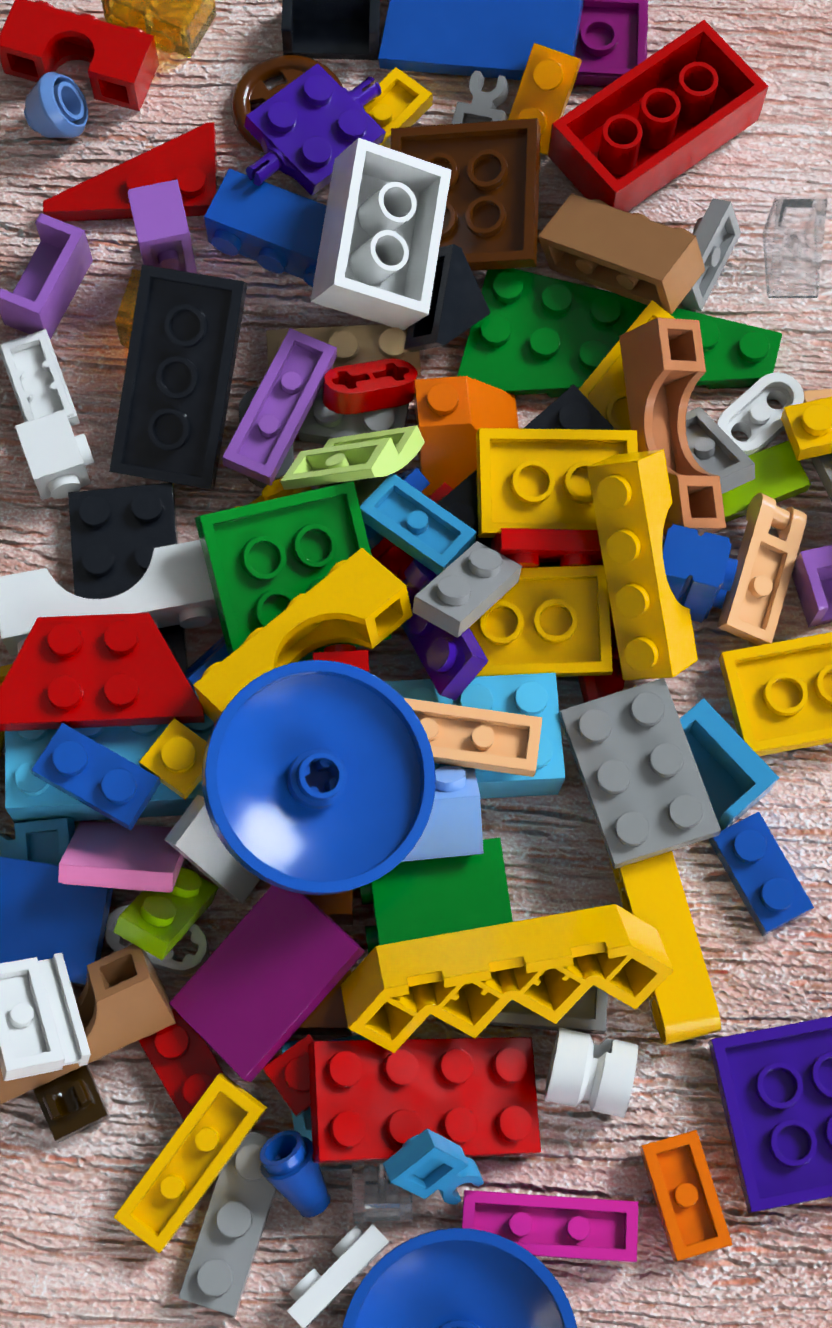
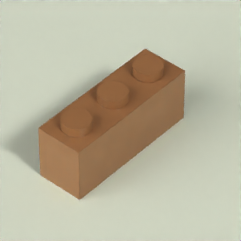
[538,193,705,314]

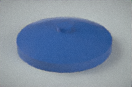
[202,660,436,895]
[342,1228,577,1328]

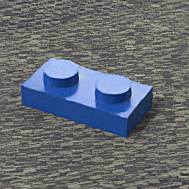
[32,723,161,831]
[709,812,814,936]

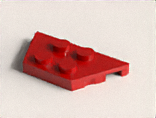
[0,613,205,731]

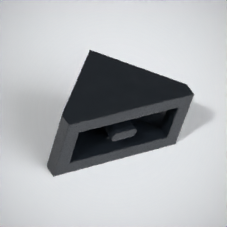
[404,244,491,352]

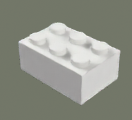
[310,138,452,330]

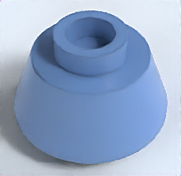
[24,72,88,138]

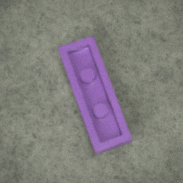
[222,328,337,486]

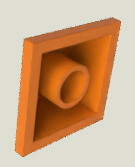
[414,376,519,497]

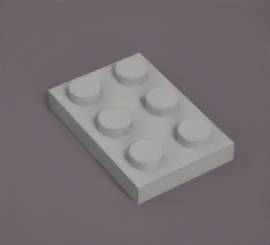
[560,678,721,869]

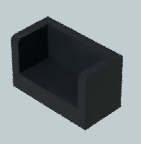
[281,0,380,60]

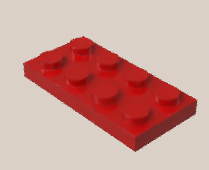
[308,1037,541,1163]

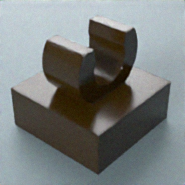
[33,1065,111,1143]

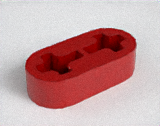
[322,358,418,415]

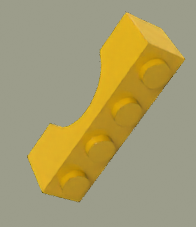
[587,449,698,680]
[193,548,413,723]

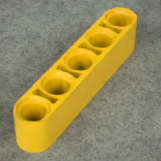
[607,851,721,1045]

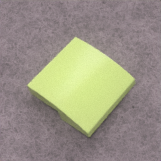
[280,425,425,490]

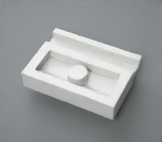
[0,953,91,1081]

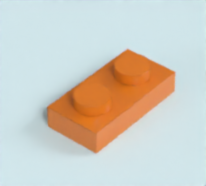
[639,1130,733,1262]

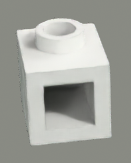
[15,409,95,500]

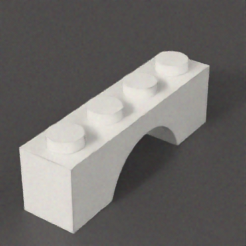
[0,540,219,656]

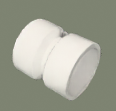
[544,1027,638,1118]

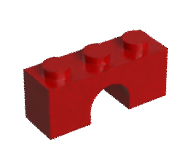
[0,0,159,112]

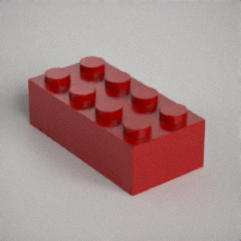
[548,20,769,212]

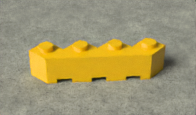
[341,904,674,1053]

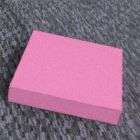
[58,821,185,893]

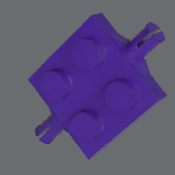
[244,63,386,196]

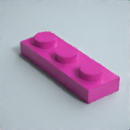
[462,1190,639,1263]

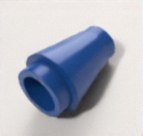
[259,1130,331,1218]

